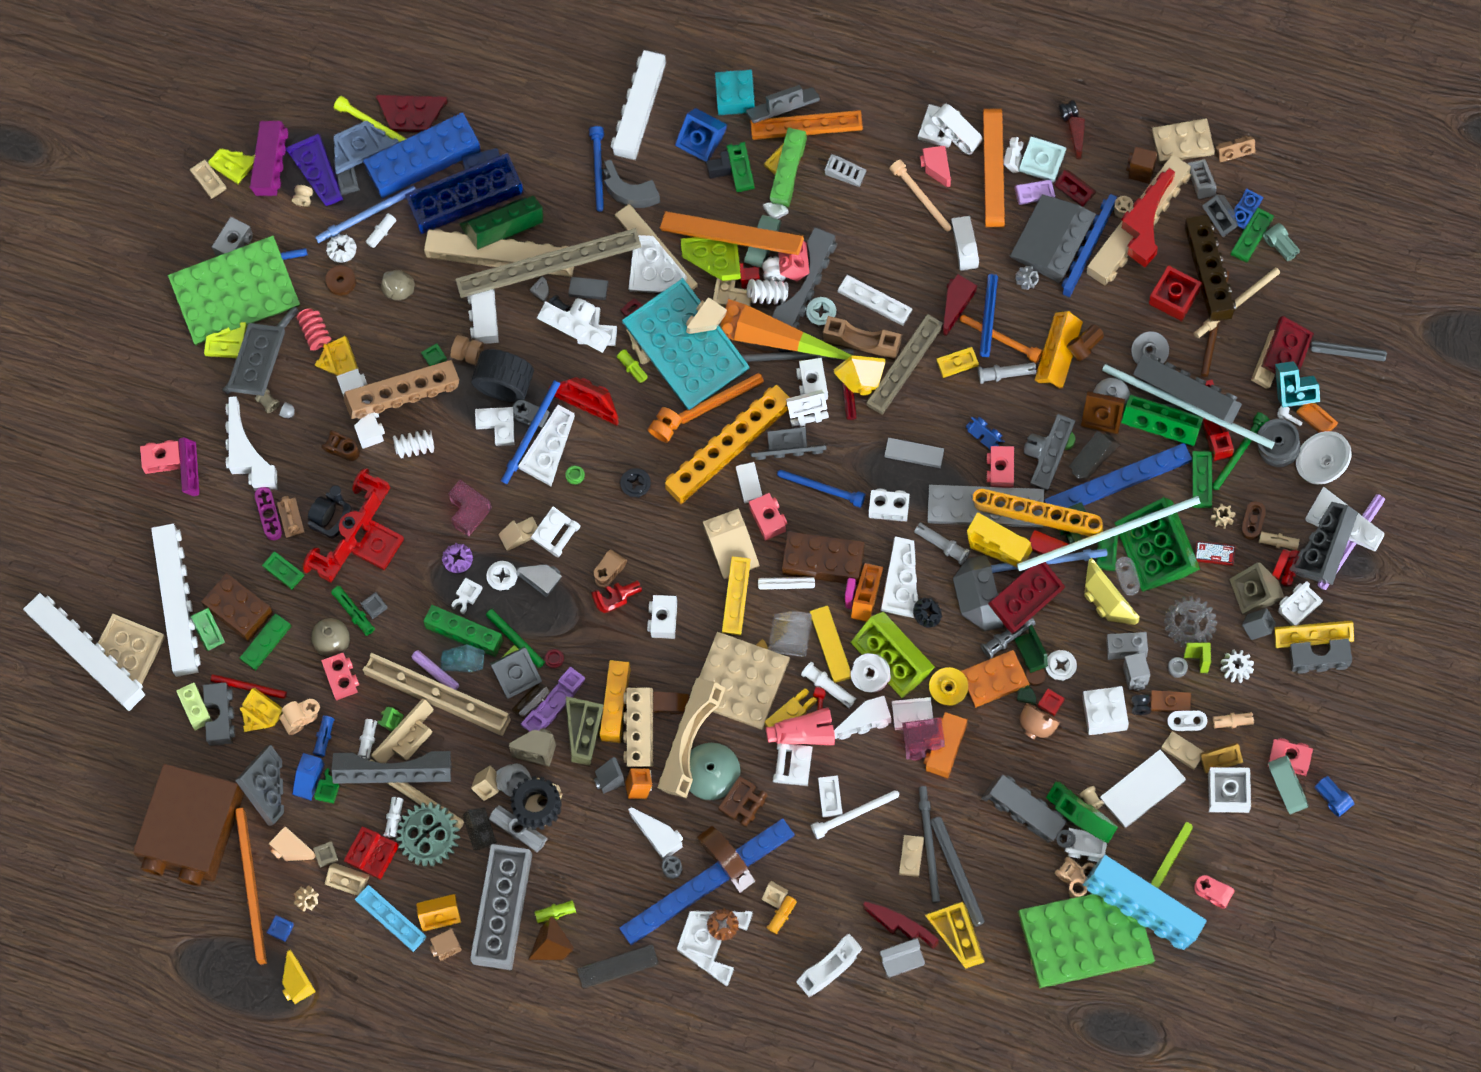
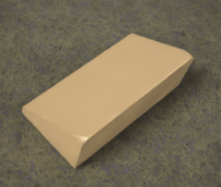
[325,863,369,896]

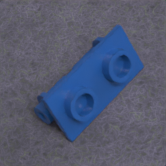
[966,417,1005,450]

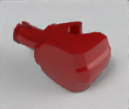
[591,580,642,613]

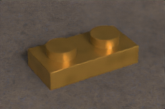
[1199,743,1243,773]

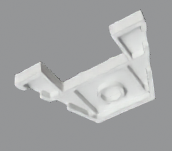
[677,911,753,986]

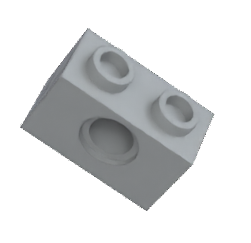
[212,217,253,256]
[1106,632,1148,660]
[1123,652,1150,691]

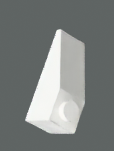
[951,216,979,271]
[628,807,683,860]

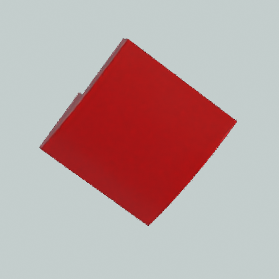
[344,827,399,879]

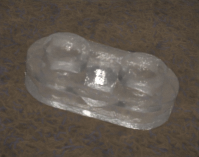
[1115,557,1140,595]

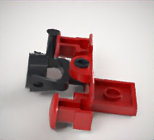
[302,468,404,583]

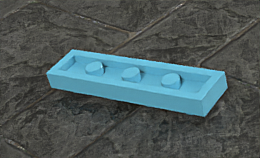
[355,885,427,952]

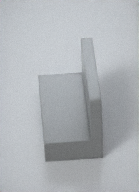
[880,938,925,977]

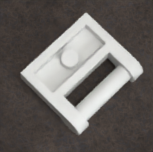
[918,104,961,147]
[531,507,581,557]
[773,743,812,786]

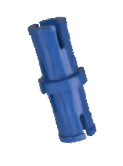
[313,716,335,757]

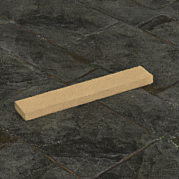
[615,204,698,290]

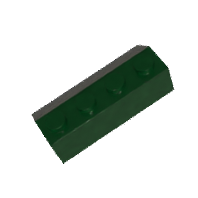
[460,195,543,250]

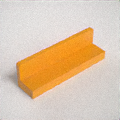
[1035,311,1083,388]

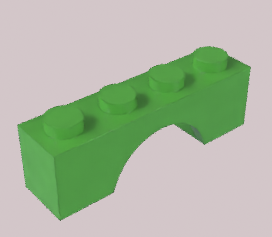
[770,128,807,207]

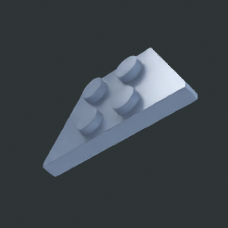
[334,121,399,174]

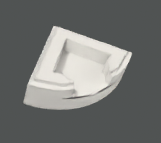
[763,202,789,219]

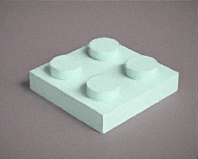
[1019,137,1066,182]

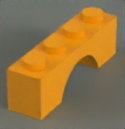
[600,660,631,743]

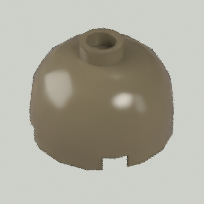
[311,618,350,657]

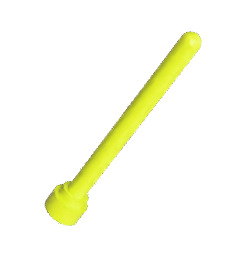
[334,96,406,143]

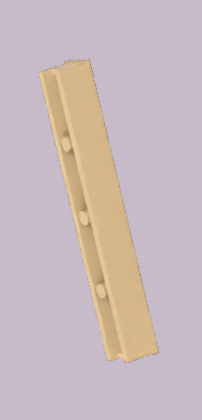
[363,653,511,736]

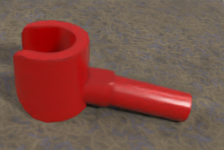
[813,687,826,710]

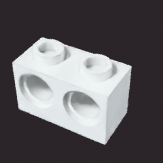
[869,489,909,522]

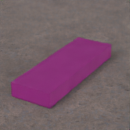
[179,437,199,497]

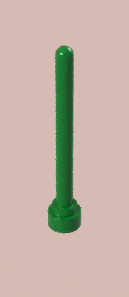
[1212,412,1270,490]

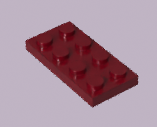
[988,562,1065,634]

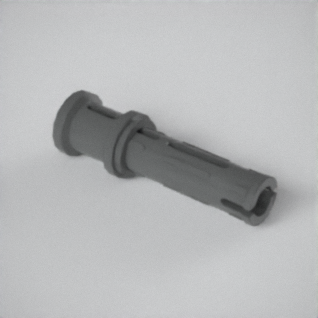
[980,618,1036,659]

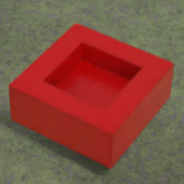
[1038,689,1065,716]

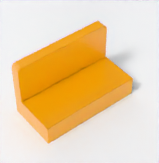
[417,894,461,932]

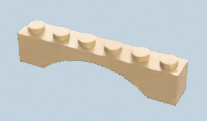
[658,678,725,798]

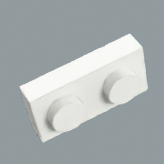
[818,776,842,818]

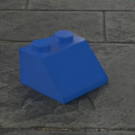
[675,108,727,162]

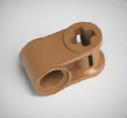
[594,549,627,588]

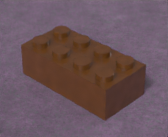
[782,531,864,585]

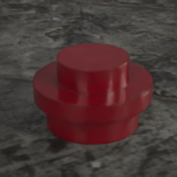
[544,649,564,668]

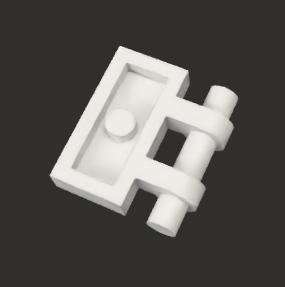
[786,390,829,427]

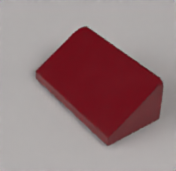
[1054,170,1097,207]

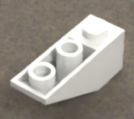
[834,696,891,739]

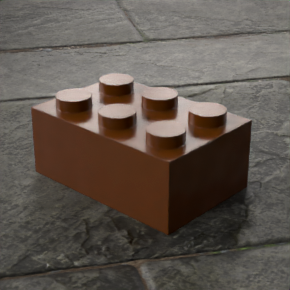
[201,573,273,642]

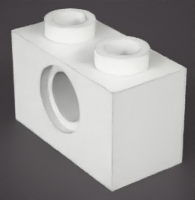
[796,358,828,400]
[648,595,677,639]

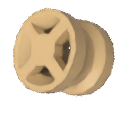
[292,185,313,206]
[1114,196,1133,219]

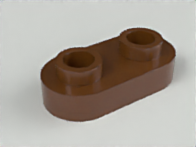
[1241,501,1266,540]

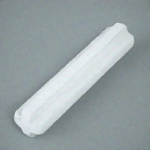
[758,577,815,589]

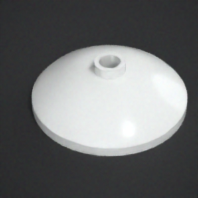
[1296,431,1351,484]

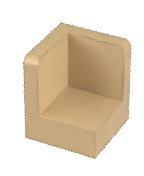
[471,766,499,801]

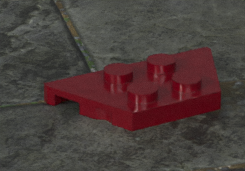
[376,95,448,133]

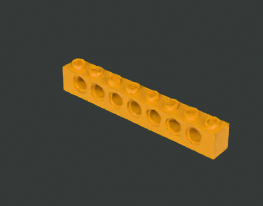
[665,384,790,504]

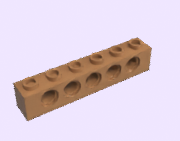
[343,360,459,419]

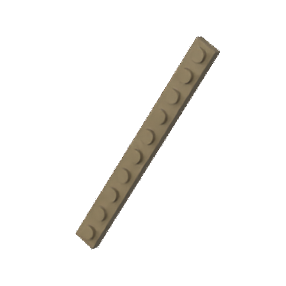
[456,228,641,298]

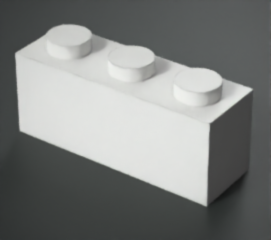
[468,289,499,344]

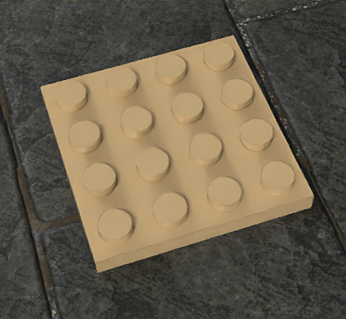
[699,632,790,730]

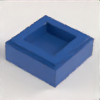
[267,915,294,942]

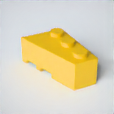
[967,512,1032,568]

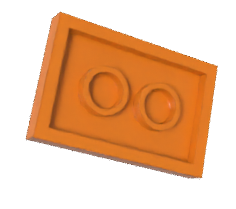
[961,650,1029,708]

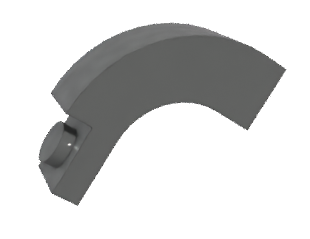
[603,159,660,208]

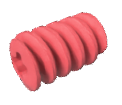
[296,309,331,351]

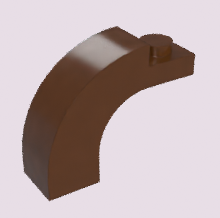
[697,826,755,893]

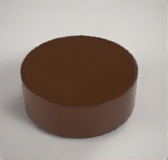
[1026,668,1046,686]

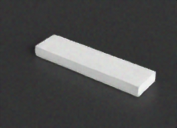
[838,275,912,326]

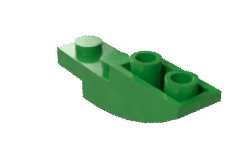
[1046,782,1118,843]

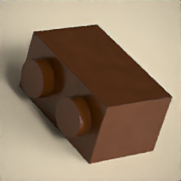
[1126,147,1157,184]

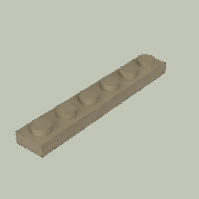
[867,314,944,415]

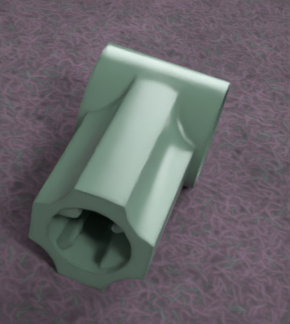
[1263,223,1300,261]

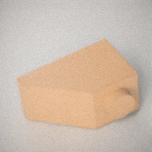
[269,827,316,861]

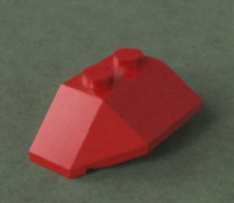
[549,377,619,426]

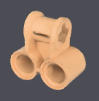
[279,699,320,735]
[1055,857,1095,898]

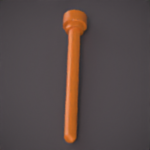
[960,315,1043,364]

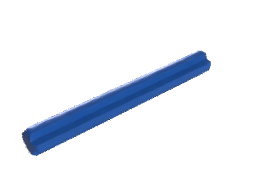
[980,274,998,357]

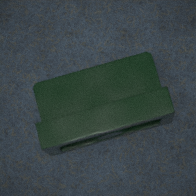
[1014,625,1048,673]

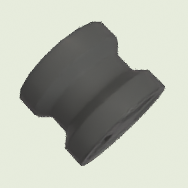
[662,856,682,879]

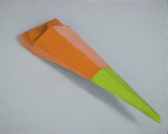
[720,299,851,360]

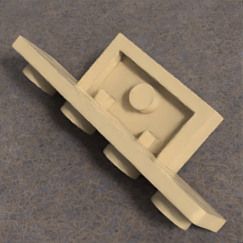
[371,698,433,763]

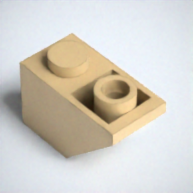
[685,297,727,334]

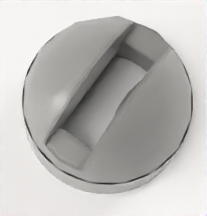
[279,402,295,418]

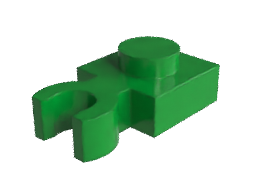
[314,768,339,804]

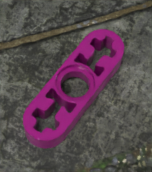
[255,487,282,540]

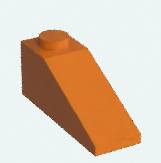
[851,563,883,621]

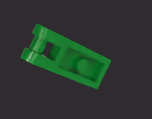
[727,142,755,192]

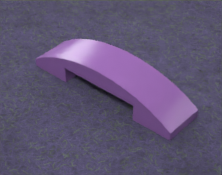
[521,666,585,732]

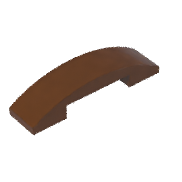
[623,692,690,716]

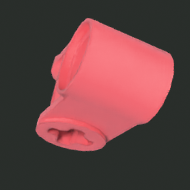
[1194,875,1234,909]

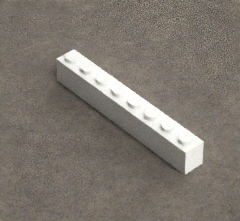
[151,524,201,677]
[24,593,145,711]

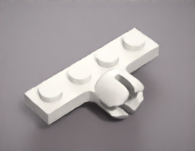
[537,298,611,352]

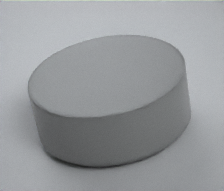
[1168,657,1188,678]

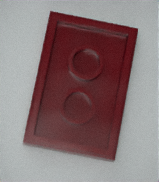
[1261,316,1314,375]

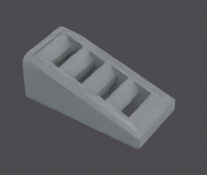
[825,154,866,187]
[1187,159,1216,199]

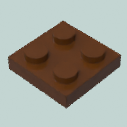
[1081,391,1125,434]

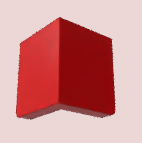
[739,263,760,289]

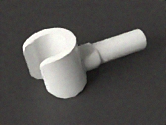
[1277,406,1303,426]

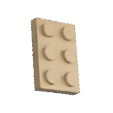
[1152,118,1215,164]

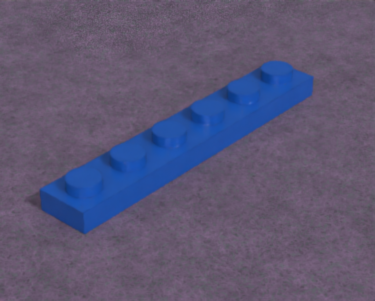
[1061,194,1117,298]

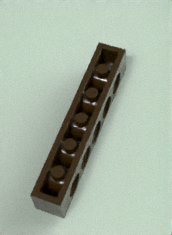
[1185,215,1236,322]

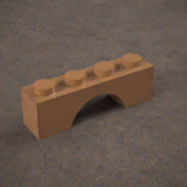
[823,316,901,359]

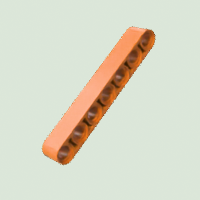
[983,109,1005,227]

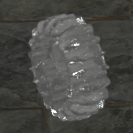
[1164,596,1217,647]

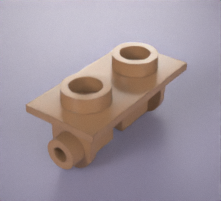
[1215,136,1255,163]
[277,496,305,538]

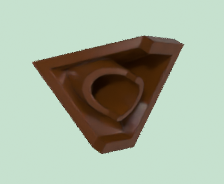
[528,916,574,960]

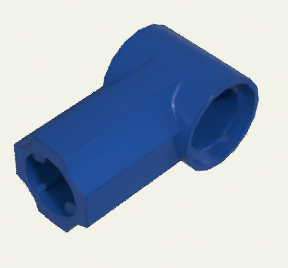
[1315,776,1354,817]

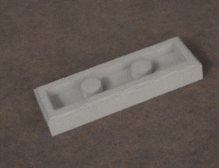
[884,438,944,468]

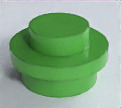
[565,466,585,484]

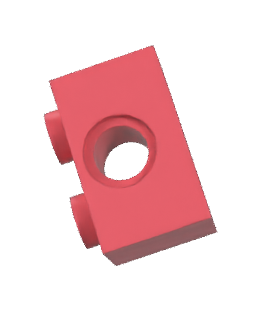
[140,440,181,474]
[987,446,1014,488]
[749,493,788,541]
[1267,738,1313,776]

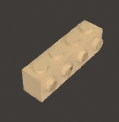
[624,688,653,767]

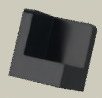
[707,151,731,179]

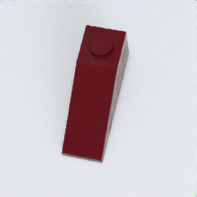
[943,274,977,336]

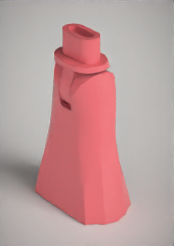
[766,708,835,745]

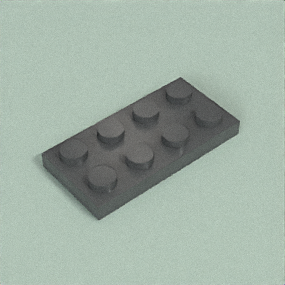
[227,323,285,396]

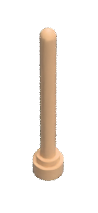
[890,160,952,232]

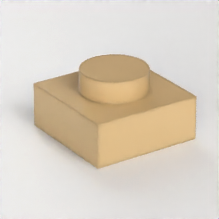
[762,881,788,909]

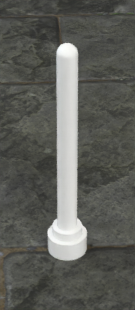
[811,790,899,839]

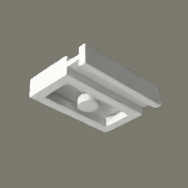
[892,697,934,730]

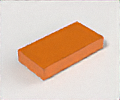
[1296,403,1338,433]

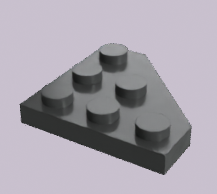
[235,745,284,826]

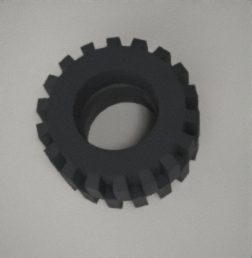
[510,776,562,830]

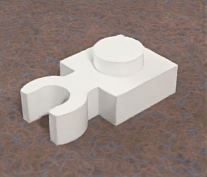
[1004,137,1023,173]
[452,578,483,614]

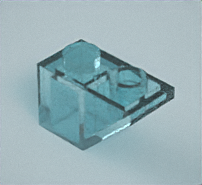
[441,645,485,672]

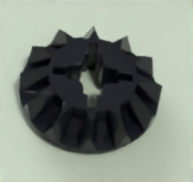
[620,468,651,498]
[913,597,943,628]

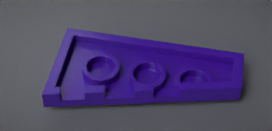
[286,134,343,206]

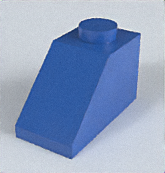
[293,753,325,800]

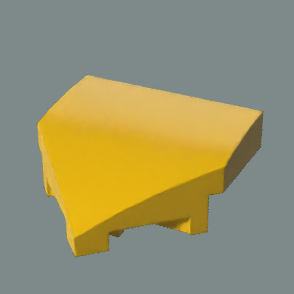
[315,336,359,376]
[240,688,283,732]

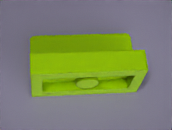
[1184,643,1211,673]

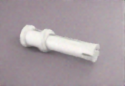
[801,662,856,708]

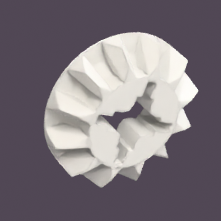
[326,234,356,263]
[487,561,518,591]
[1045,650,1077,681]

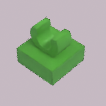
[377,707,404,732]

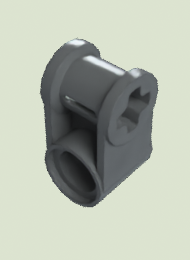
[513,400,551,431]

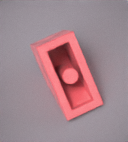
[920,146,951,187]

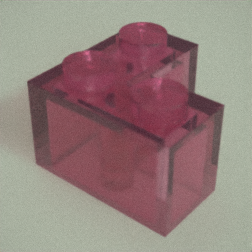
[448,480,492,537]
[902,718,945,760]

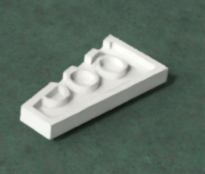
[518,405,575,486]
[1306,487,1384,551]
[880,537,918,618]

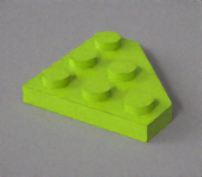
[681,237,741,281]

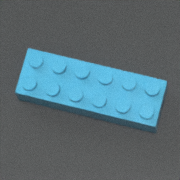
[1083,855,1207,950]

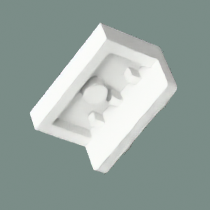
[1278,581,1323,626]

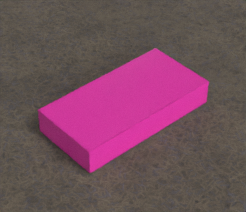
[845,578,856,609]

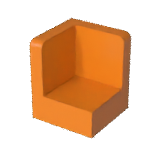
[625,769,652,799]

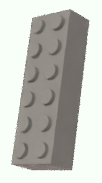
[470,844,532,970]

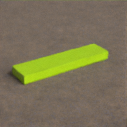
[1151,822,1193,889]

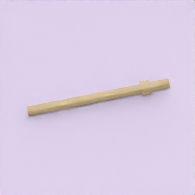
[1194,267,1280,338]

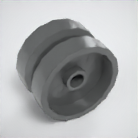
[1257,419,1300,467]

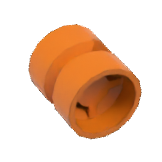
[648,407,682,443]

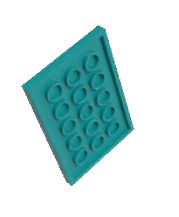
[622,278,750,410]

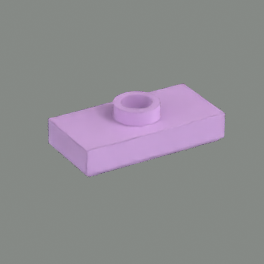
[1014,180,1055,205]

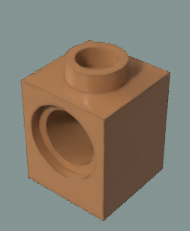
[429,929,462,961]

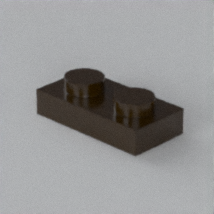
[511,683,551,718]

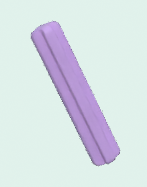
[411,650,459,690]

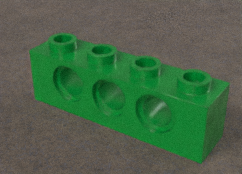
[1121,395,1203,446]
[423,605,504,658]

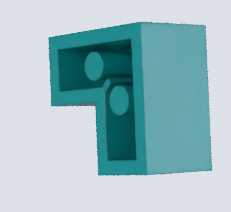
[1275,361,1320,408]

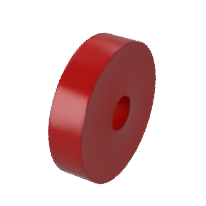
[1272,549,1291,580]

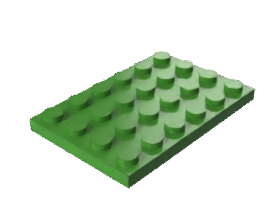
[168,236,300,345]
[1018,894,1155,988]

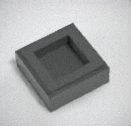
[360,592,388,620]

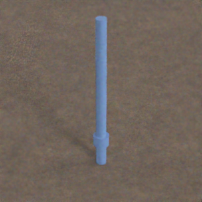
[315,186,416,243]
[991,549,1107,573]

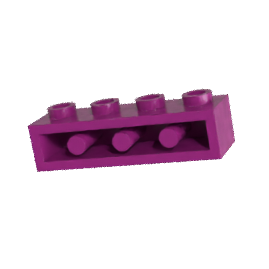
[250,121,288,196]

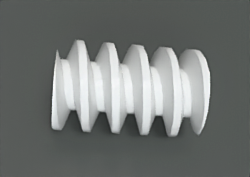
[747,279,788,305]
[393,430,434,458]

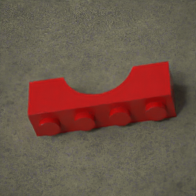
[1200,379,1234,461]

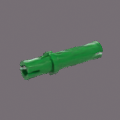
[331,586,375,636]

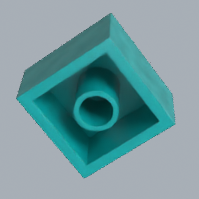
[715,70,755,115]

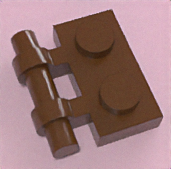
[718,776,768,827]

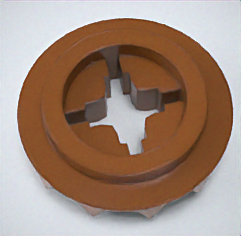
[707,908,739,940]

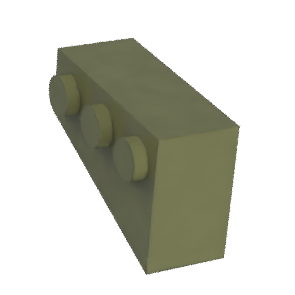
[565,696,604,766]

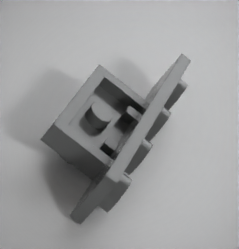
[746,85,820,123]
[750,427,827,460]

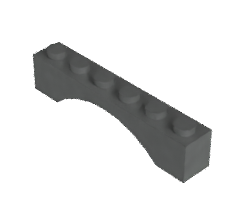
[772,227,837,329]
[332,751,451,784]

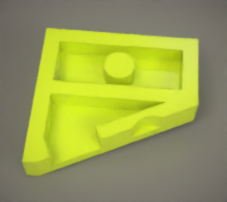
[208,149,255,184]
[204,322,247,358]

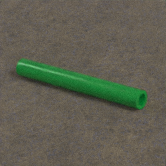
[486,609,545,668]

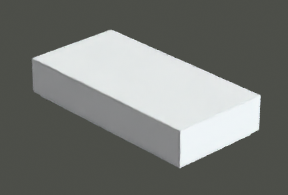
[736,462,762,503]

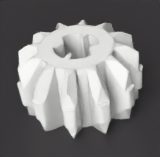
[1220,650,1254,683]

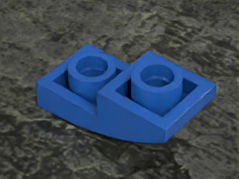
[1234,189,1263,229]

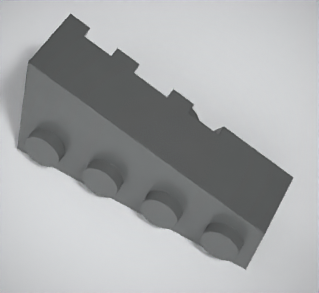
[981,775,1066,843]

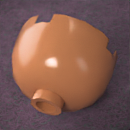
[1020,703,1060,739]

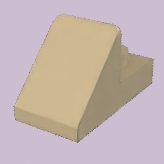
[498,517,538,551]

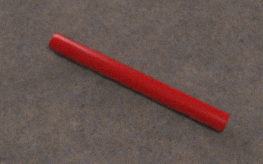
[211,674,287,699]

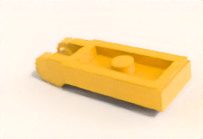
[764,689,817,727]

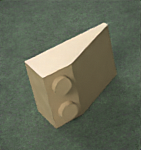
[703,508,760,580]

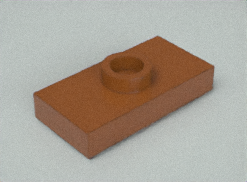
[1151,690,1191,712]

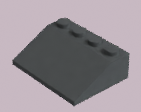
[1010,194,1096,283]

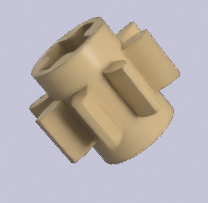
[1211,504,1235,529]
[294,886,319,911]

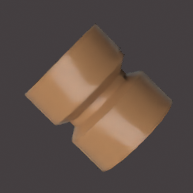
[451,335,484,366]

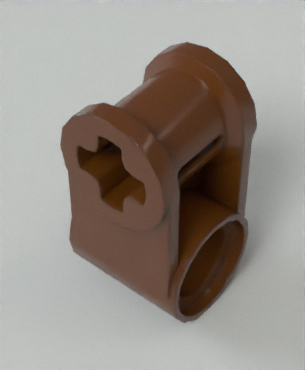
[321,430,360,461]

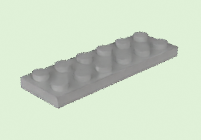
[928,485,1044,528]

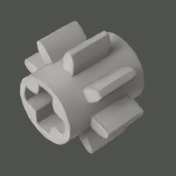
[1015,266,1039,290]

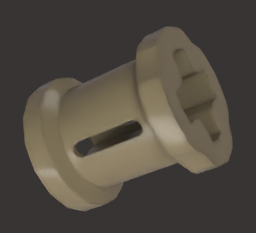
[255,388,280,414]

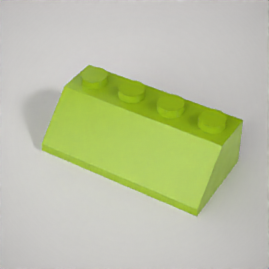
[851,612,935,698]

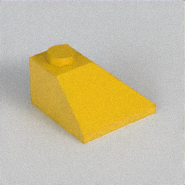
[834,355,885,395]
[282,950,316,1004]

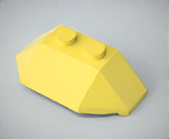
[1084,558,1139,625]

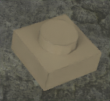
[313,841,339,868]

